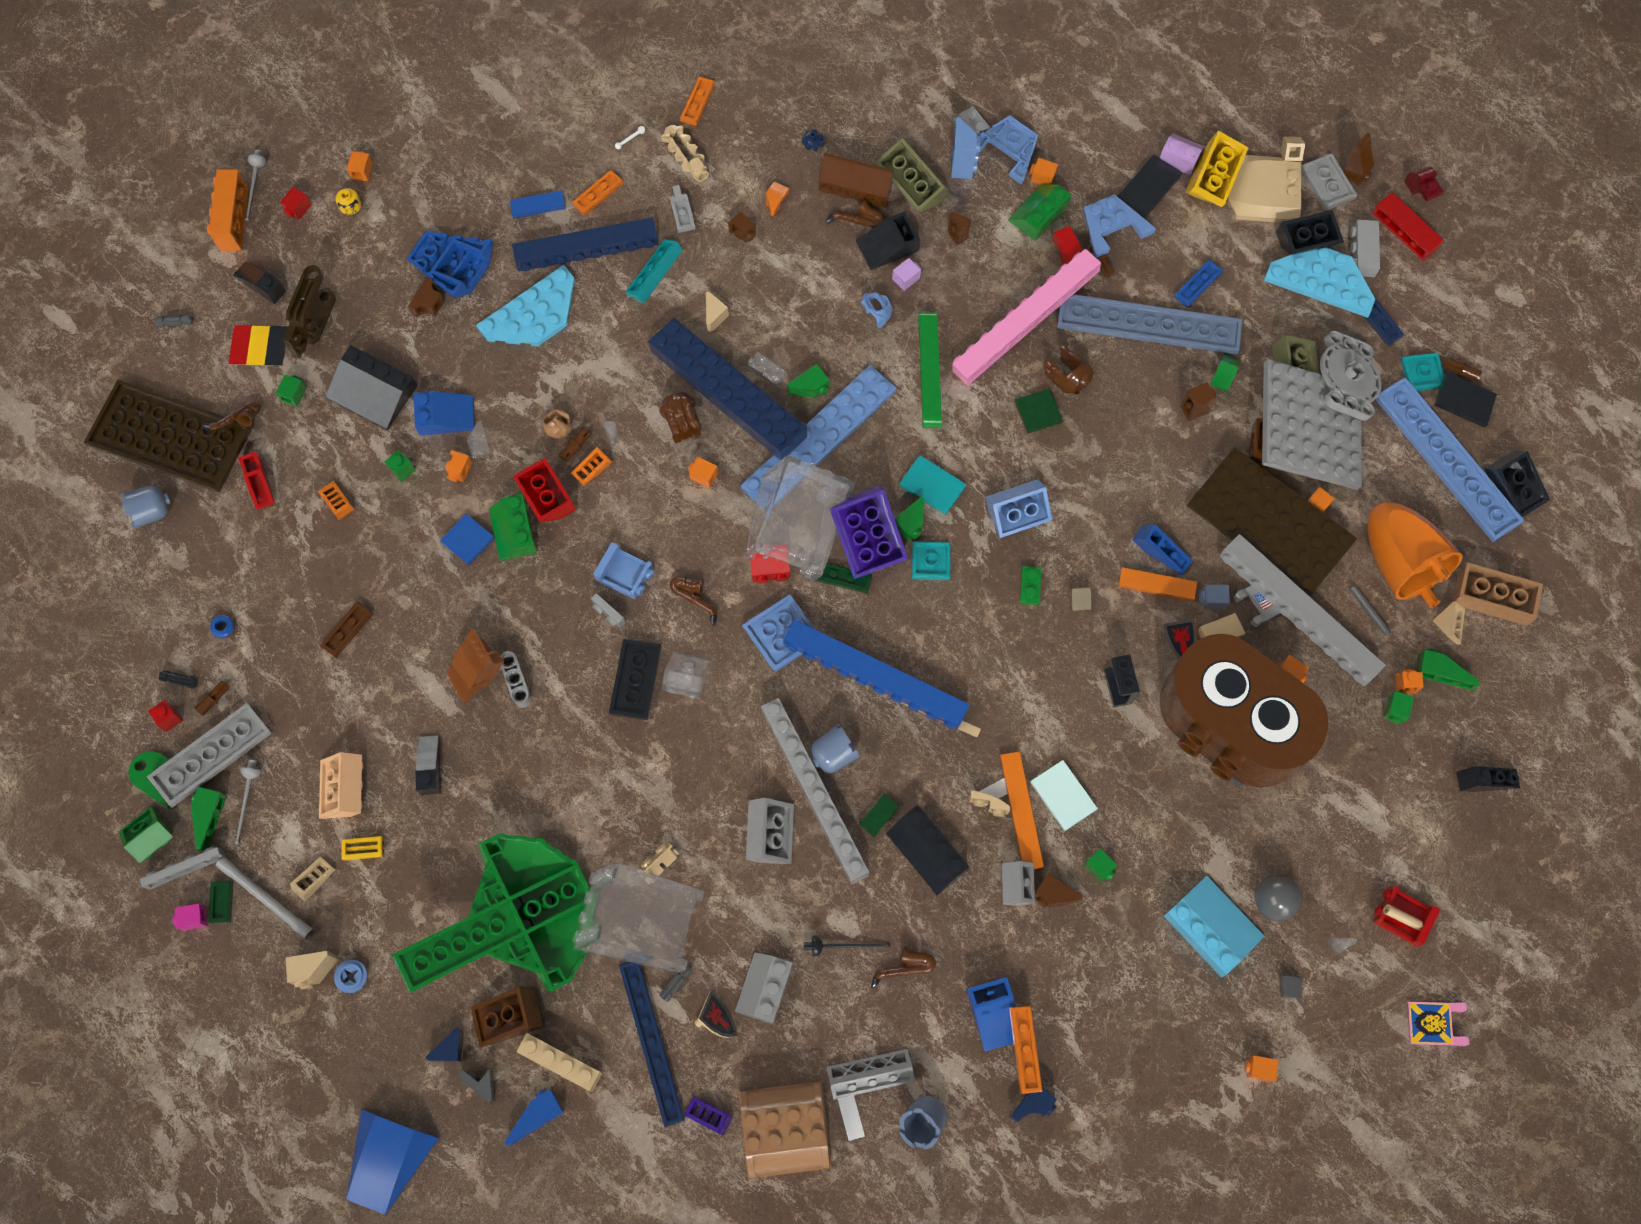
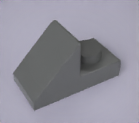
[457,1069,495,1104]

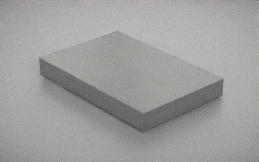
[1301,153,1358,211]

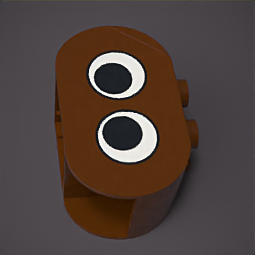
[1160,634,1328,787]

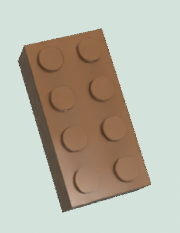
[1452,562,1543,626]

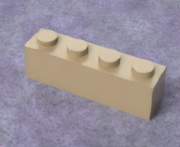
[516,1033,602,1092]

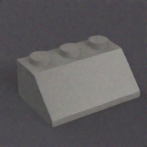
[746,798,794,864]
[735,952,793,1025]

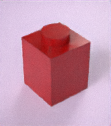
[280,187,312,220]
[148,700,183,732]

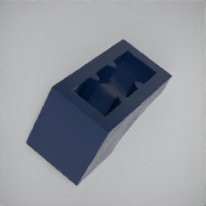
[1010,1087,1057,1123]

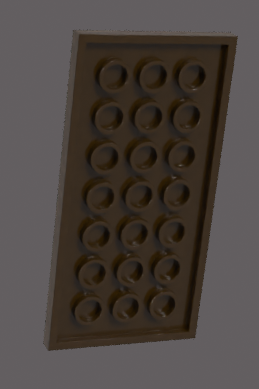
[83,380,252,493]
[1187,447,1358,597]

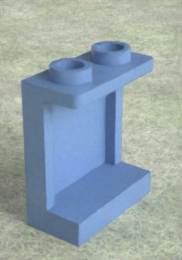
[593,542,654,600]

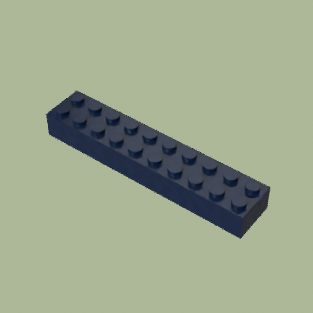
[648,318,808,461]

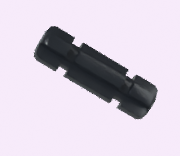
[159,670,198,689]

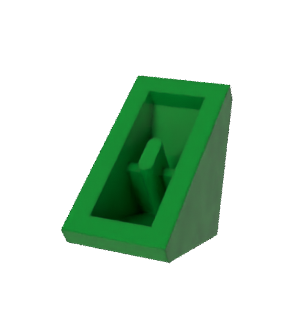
[1210,354,1241,392]

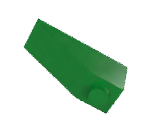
[1416,649,1480,691]
[191,787,227,853]

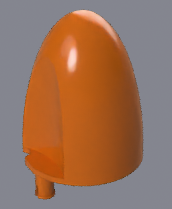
[1367,502,1463,608]

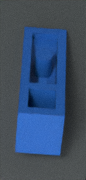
[1132,524,1193,575]
[504,1088,565,1147]

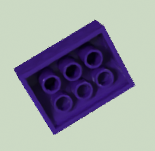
[829,484,908,579]

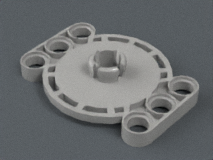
[1320,331,1381,421]

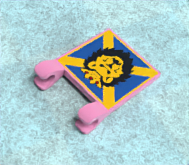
[1407,1002,1469,1046]

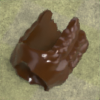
[1044,345,1094,394]
[659,392,701,444]

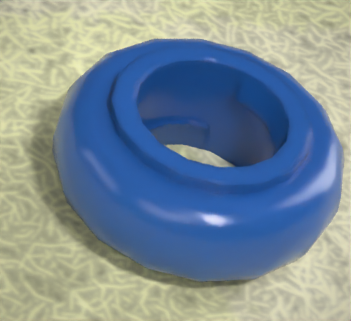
[210,615,234,638]

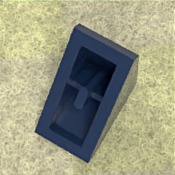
[425,1027,463,1062]

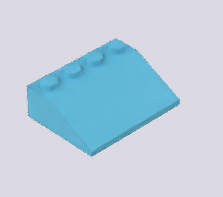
[1164,876,1265,977]

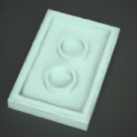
[1030,760,1098,831]

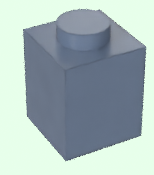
[1199,585,1230,609]

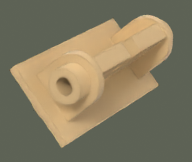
[639,843,679,882]

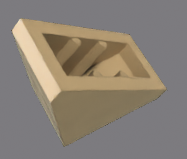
[706,292,729,333]

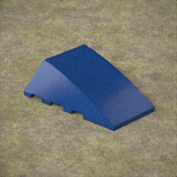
[406,231,493,298]
[346,1109,439,1215]

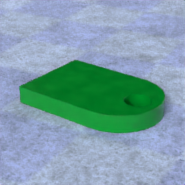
[128,751,171,809]

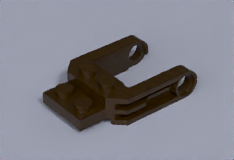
[283,265,336,359]

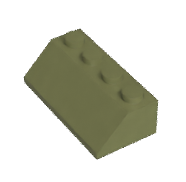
[876,138,950,212]
[1272,335,1319,374]

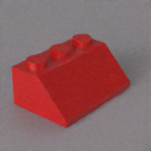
[513,458,576,523]

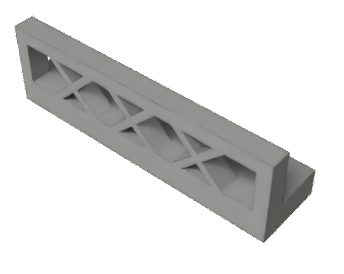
[827,1049,915,1100]

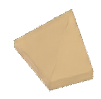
[1433,601,1465,644]

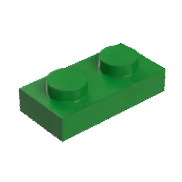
[1020,566,1042,606]

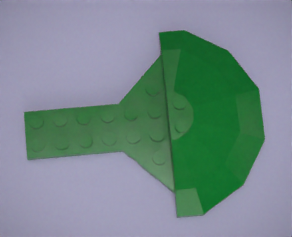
[391,833,596,994]

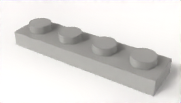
[140,847,226,890]

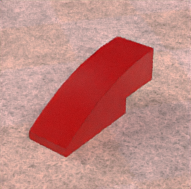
[1052,225,1093,280]
[238,451,275,510]

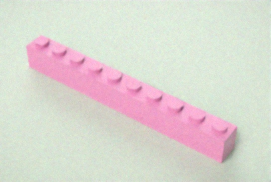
[952,249,1101,386]

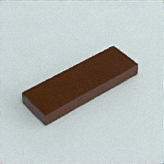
[320,601,373,658]

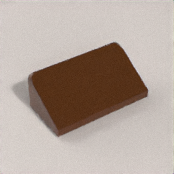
[947,212,971,245]

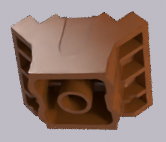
[446,628,504,705]

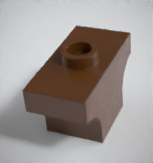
[408,278,444,317]

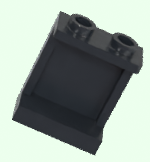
[1104,654,1140,708]

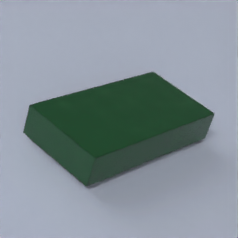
[859,794,899,838]
[208,881,233,924]

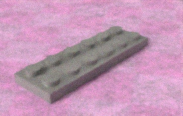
[147,703,272,808]

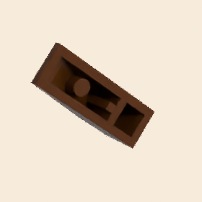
[1343,133,1374,186]

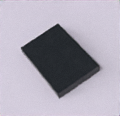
[1434,372,1497,427]

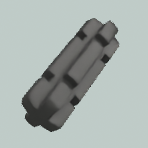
[155,314,193,327]
[659,965,692,1002]

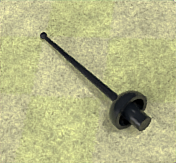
[803,936,890,957]

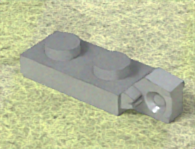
[670,185,695,233]

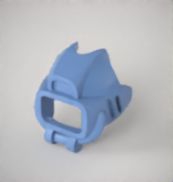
[861,292,893,328]

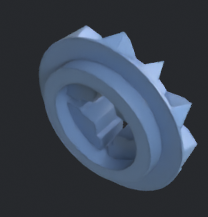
[334,960,368,993]

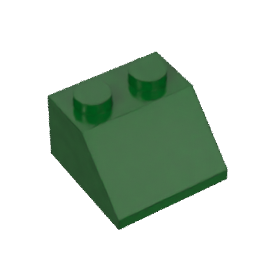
[119,806,173,863]

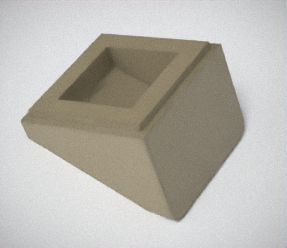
[1070,587,1091,611]

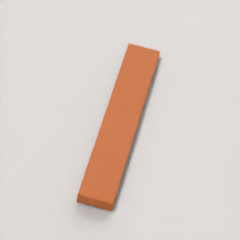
[1000,752,1044,870]

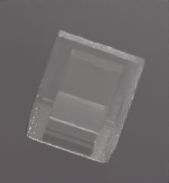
[601,421,617,446]
[1327,938,1357,954]

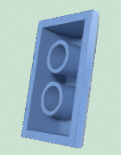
[951,117,980,179]
[986,479,1052,538]

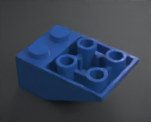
[966,977,1016,1052]

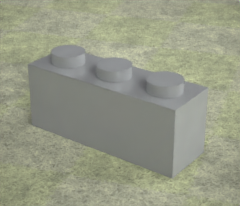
[1350,220,1380,277]

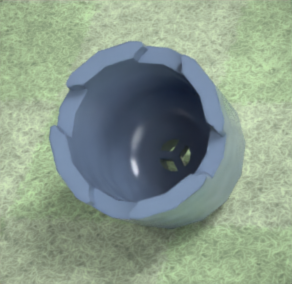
[120,485,171,529]
[811,724,860,773]
[899,1096,948,1149]

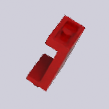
[1373,885,1441,947]

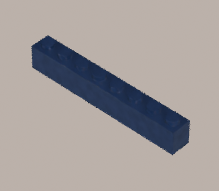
[512,217,658,272]

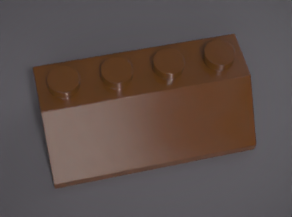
[819,153,893,207]

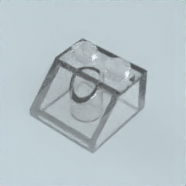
[662,652,711,698]

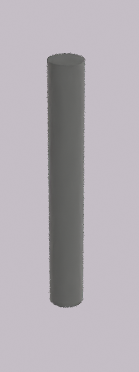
[1350,585,1391,636]

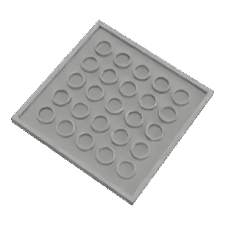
[1262,359,1362,490]

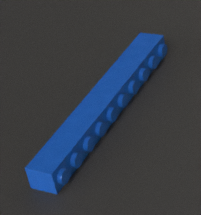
[783,620,970,729]

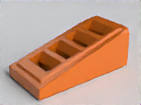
[571,447,613,486]
[318,481,354,520]

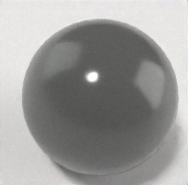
[1255,875,1302,921]

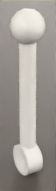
[615,126,645,149]

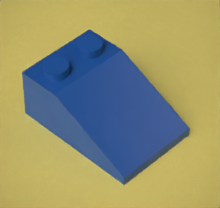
[413,391,475,436]

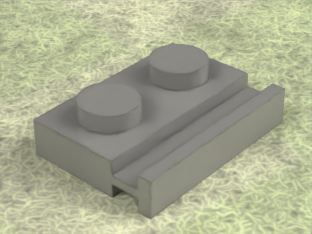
[952,106,991,137]

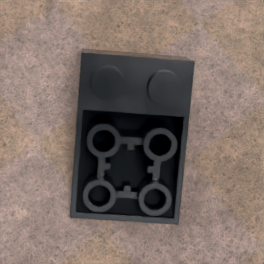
[856,211,920,270]

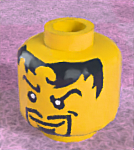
[335,188,361,215]

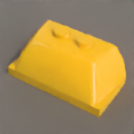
[1185,131,1248,207]

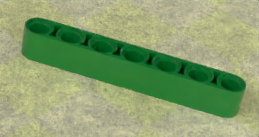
[918,312,942,428]

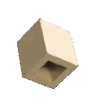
[1280,137,1305,161]

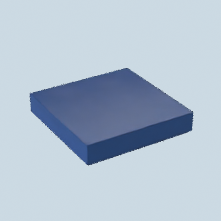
[440,514,495,566]

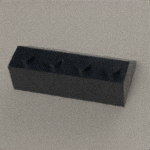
[886,805,969,896]

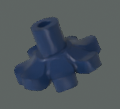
[802,130,824,151]

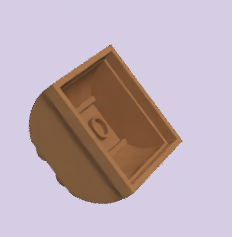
[739,1081,832,1179]

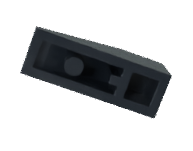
[233,262,286,305]
[415,735,441,795]

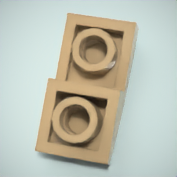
[969,790,1010,817]

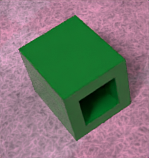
[275,375,306,407]
[384,450,415,483]
[1384,691,1414,724]
[1083,849,1118,882]

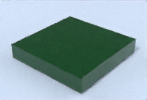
[1015,389,1063,434]

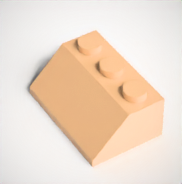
[319,752,363,819]

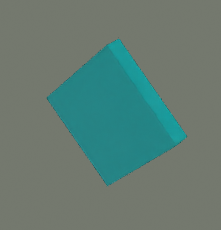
[1400,352,1444,391]
[912,541,950,580]

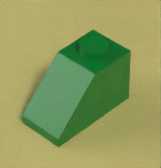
[787,364,830,398]
[895,496,924,542]

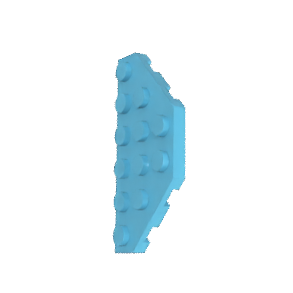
[1264,247,1375,318]
[476,265,575,346]

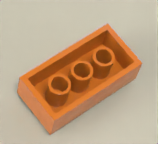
[207,170,249,251]

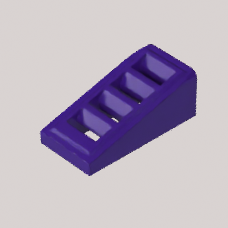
[684,1096,733,1135]

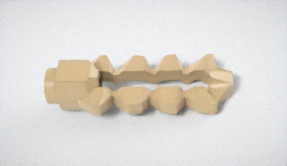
[661,125,709,182]

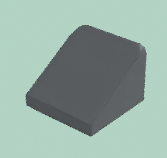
[1280,975,1302,999]

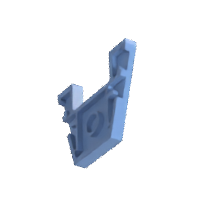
[977,115,1038,185]
[1083,194,1156,258]

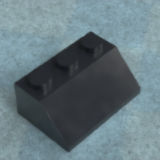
[1276,210,1344,255]

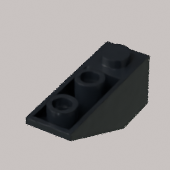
[1456,766,1520,792]

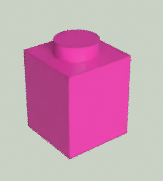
[172,904,207,931]

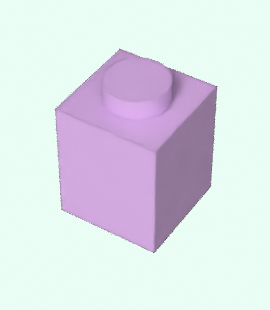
[892,258,921,291]

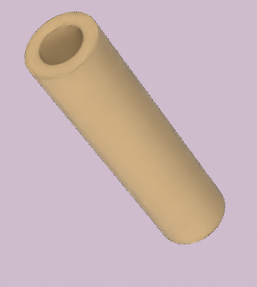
[1383,904,1423,930]

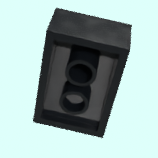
[1484,450,1550,517]

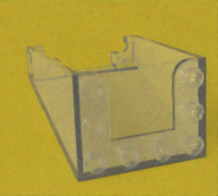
[745,455,855,582]
[573,862,704,973]

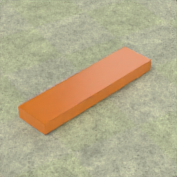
[1118,567,1197,601]
[1009,1006,1042,1094]

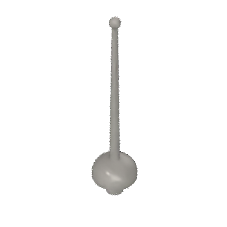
[245,150,266,221]
[235,760,261,845]

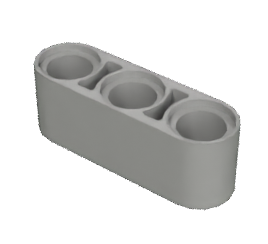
[501,651,532,708]

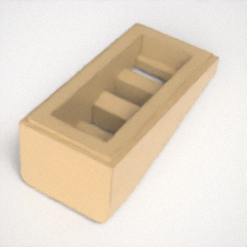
[290,856,335,901]

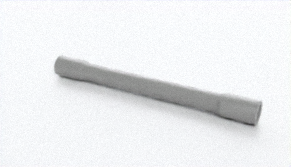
[216,857,314,940]

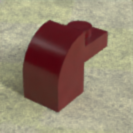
[1404,166,1444,202]

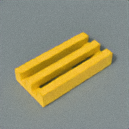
[342,836,383,860]

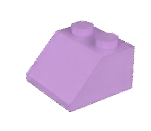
[1160,133,1205,175]

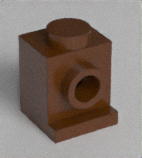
[728,212,756,243]

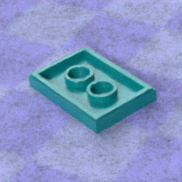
[899,456,967,516]

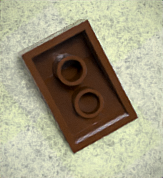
[471,987,543,1047]

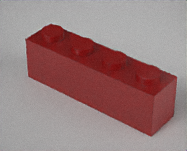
[1372,192,1444,261]

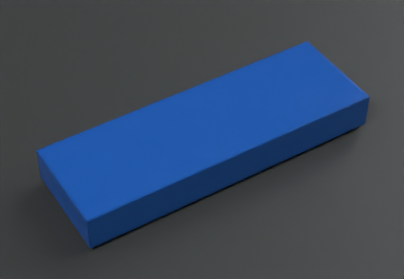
[510,191,566,218]
[1174,259,1223,308]

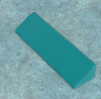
[625,239,682,303]

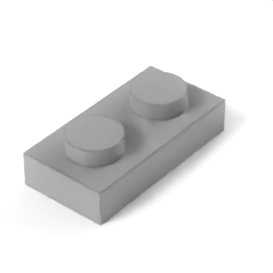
[591,594,626,629]

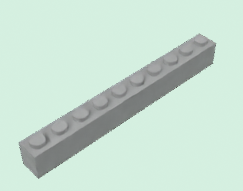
[1219,534,1386,687]
[761,698,869,885]

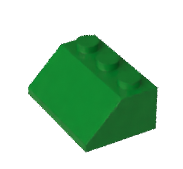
[1008,184,1072,241]
[489,493,537,561]

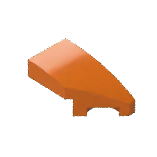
[765,182,790,216]

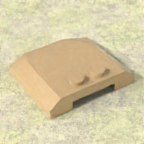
[1227,155,1301,223]

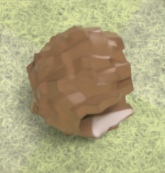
[542,409,572,438]

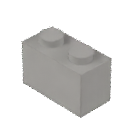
[1002,861,1035,906]

